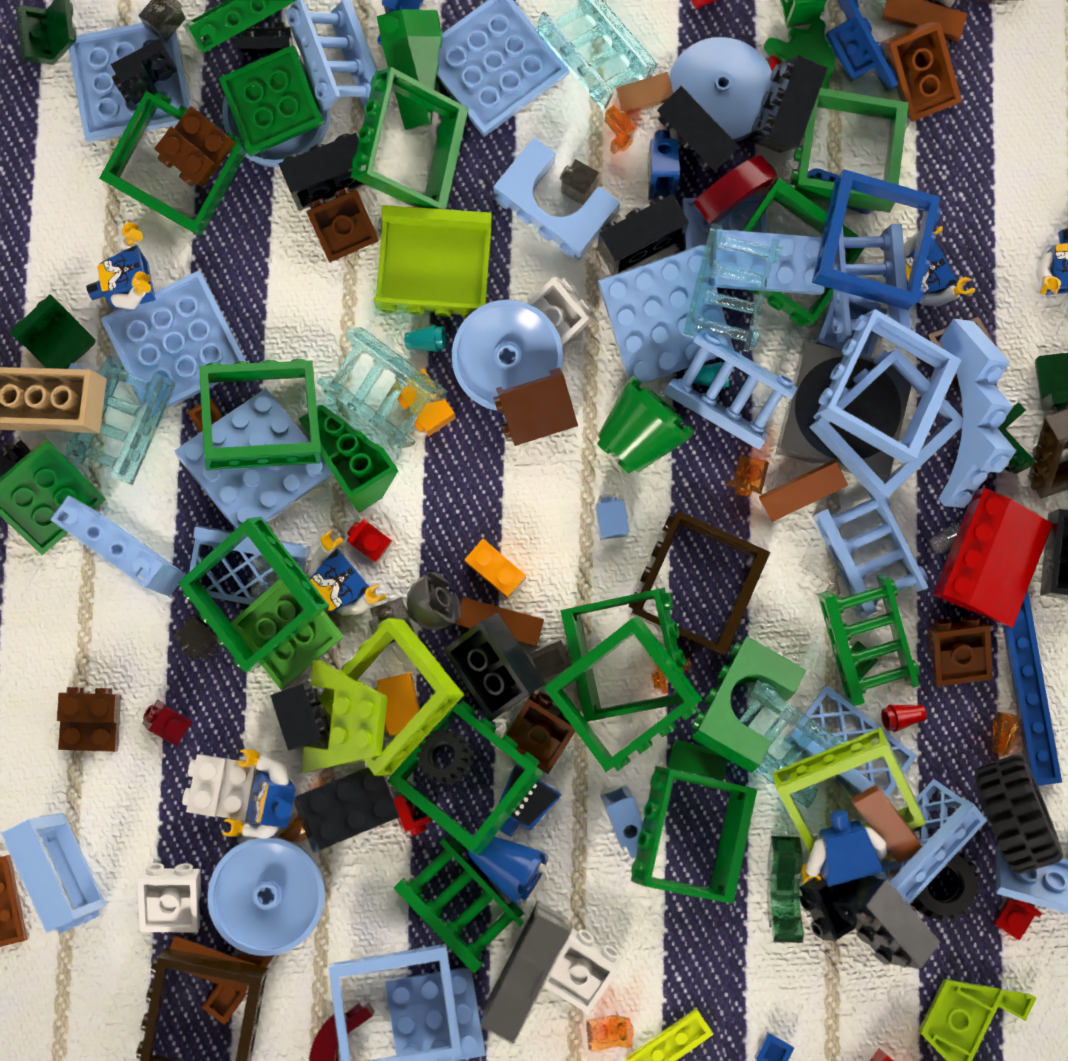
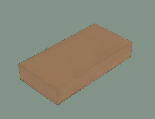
[616,71,674,116]

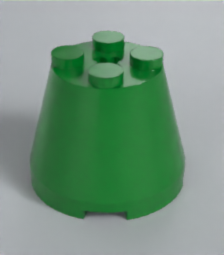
[597,376,695,474]

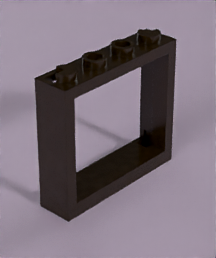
[1028,409,1068,499]
[628,510,771,657]
[136,948,268,1061]

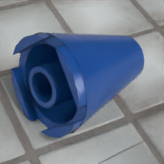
[466,834,549,906]

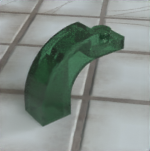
[767,836,804,943]

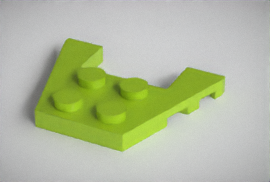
[301,660,388,773]
[918,979,1037,1061]

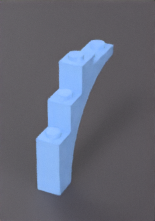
[938,318,1016,508]

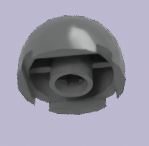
[407,572,461,630]

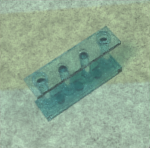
[536,0,658,110]
[683,223,783,352]
[317,327,448,448]
[65,355,176,485]
[739,680,847,809]

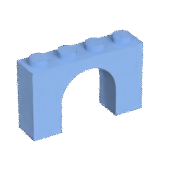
[493,137,621,260]

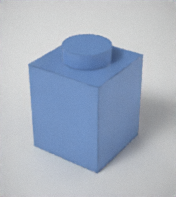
[595,497,629,540]

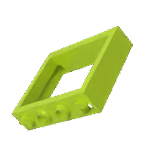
[318,618,464,776]
[772,728,926,853]

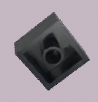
[270,684,330,751]

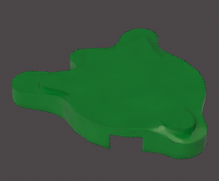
[763,19,835,89]

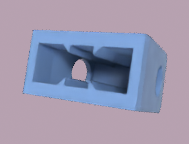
[600,786,643,858]

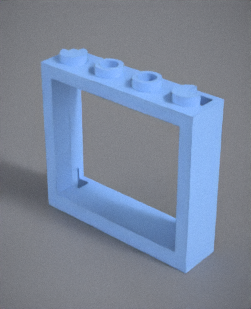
[817,309,961,463]
[810,347,963,502]
[51,496,186,597]
[0,813,107,934]
[329,944,462,1061]

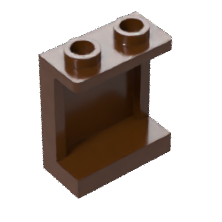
[493,368,578,446]

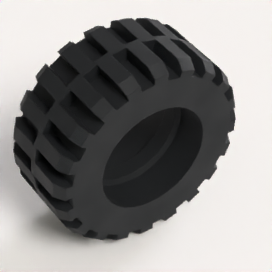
[974,754,1063,874]

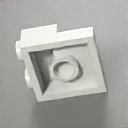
[527,277,594,346]
[183,754,257,821]
[137,863,201,933]
[544,928,622,1014]

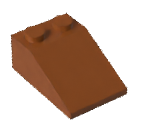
[879,22,962,122]

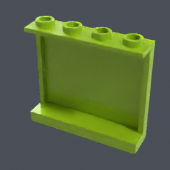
[373,205,492,318]

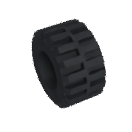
[908,850,981,921]

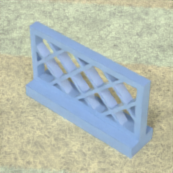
[189,526,311,605]
[784,685,917,798]
[872,779,987,905]

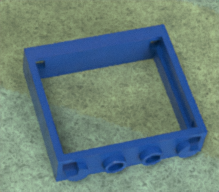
[812,169,941,310]

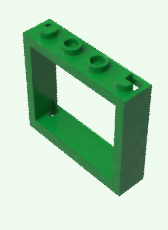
[183,0,297,53]
[351,67,468,209]
[790,88,909,213]
[99,91,247,236]
[741,178,864,328]
[199,358,321,470]
[178,517,329,673]
[560,587,690,722]
[544,616,703,772]
[387,700,544,856]
[630,766,757,904]

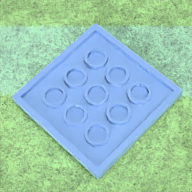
[436,0,570,137]
[69,17,191,143]
[597,245,734,384]
[101,270,246,417]
[174,388,333,530]

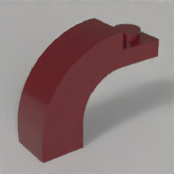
[693,155,778,224]
[309,1002,375,1061]

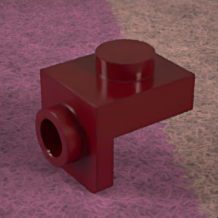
[142,700,192,746]

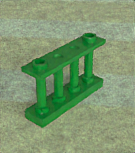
[817,574,920,706]
[393,837,524,973]

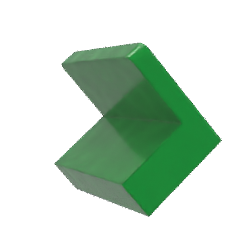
[667,740,728,780]

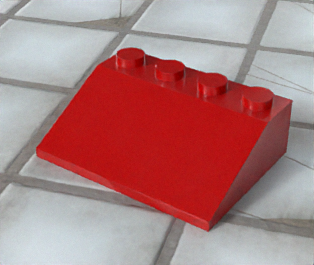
[933,488,1053,628]

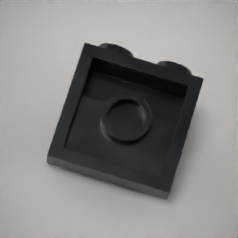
[233,22,293,53]
[110,39,177,105]
[799,874,855,942]

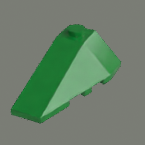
[377,9,443,131]
[299,404,398,513]

